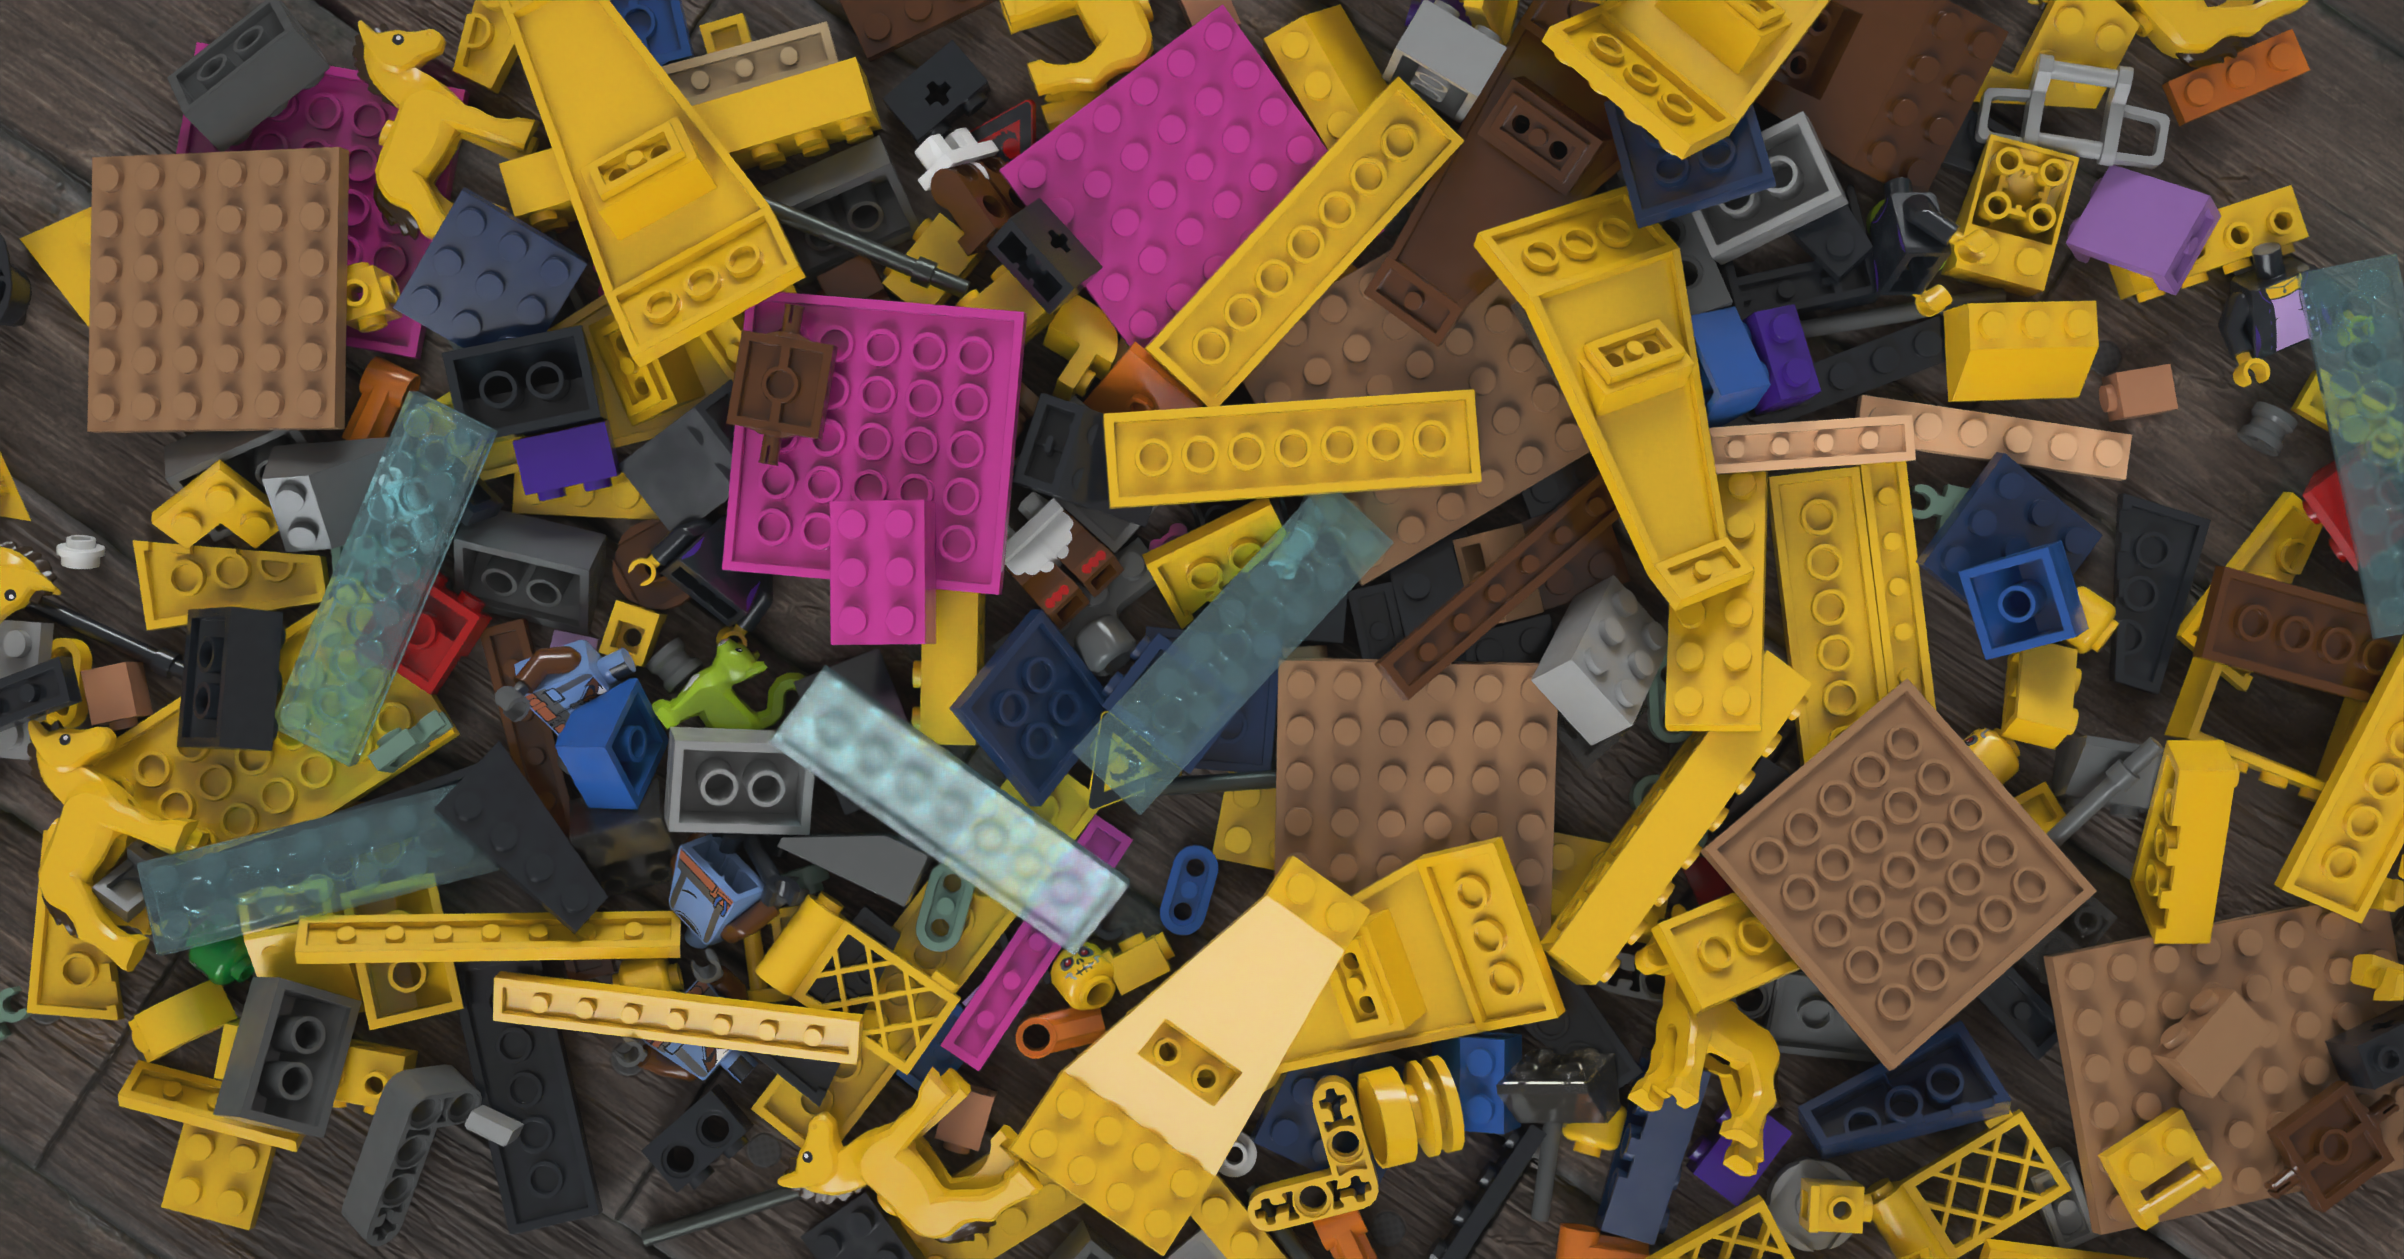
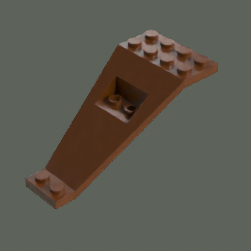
[1364,0,1622,347]
[1754,0,2009,192]

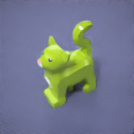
[652,638,806,730]

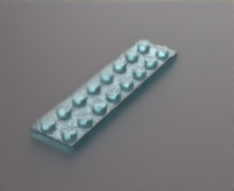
[2297,253,2404,639]
[275,391,498,767]
[1072,493,1394,815]
[769,665,1130,956]
[136,784,500,956]

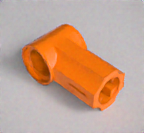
[342,356,421,440]
[1016,1007,1106,1059]
[1312,1200,1378,1259]
[1556,1223,1650,1259]

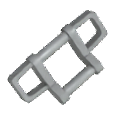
[1975,53,2170,169]

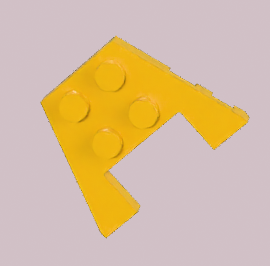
[1974,0,2140,109]

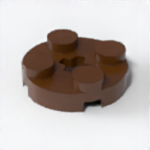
[612,519,692,610]

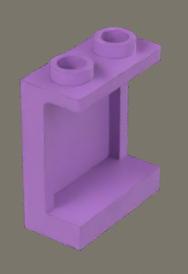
[2066,165,2221,296]

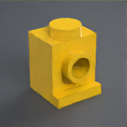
[598,600,667,667]
[1101,932,1175,996]
[1799,1178,1873,1234]

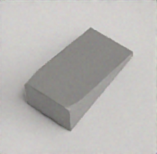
[2019,1147,2100,1249]

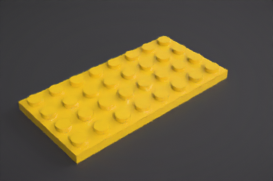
[92,581,460,935]

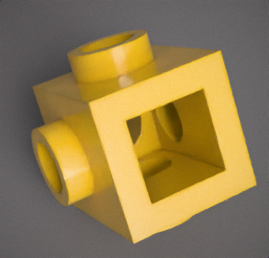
[346,262,403,333]

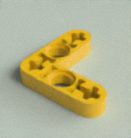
[1248,1075,1379,1232]

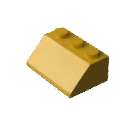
[1262,4,1388,150]
[1943,301,2099,402]
[340,873,464,1030]

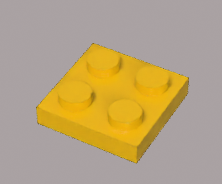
[161,1123,277,1230]

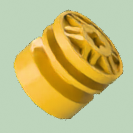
[1357,1055,1465,1169]

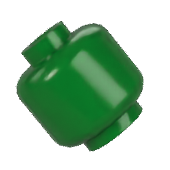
[187,917,255,986]

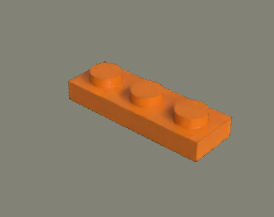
[2162,29,2310,127]

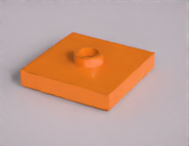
[1083,341,1203,414]

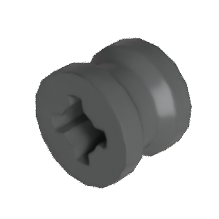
[2237,402,2298,457]
[645,637,704,694]

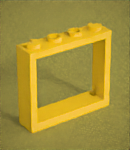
[2165,657,2368,802]

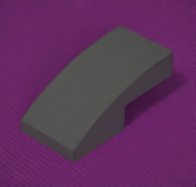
[92,839,187,923]

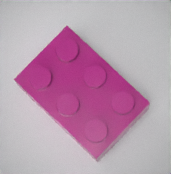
[830,500,936,645]

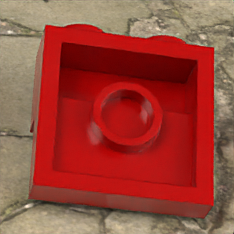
[355,565,492,695]

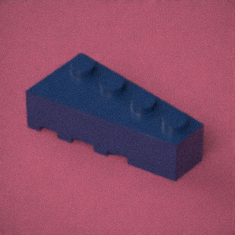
[1798,1020,2012,1160]
[1594,1046,1711,1245]

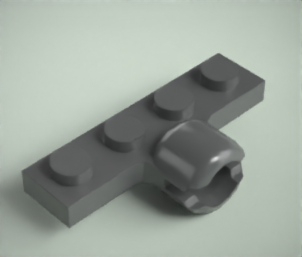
[992,537,1157,677]

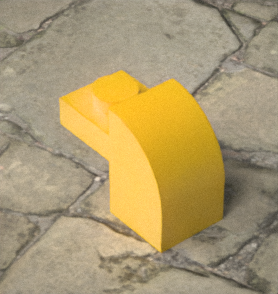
[1043,294,1118,402]
[128,980,238,1063]

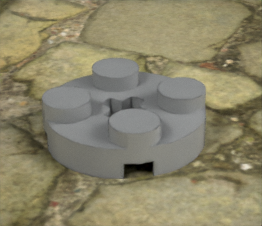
[1765,1156,1853,1252]

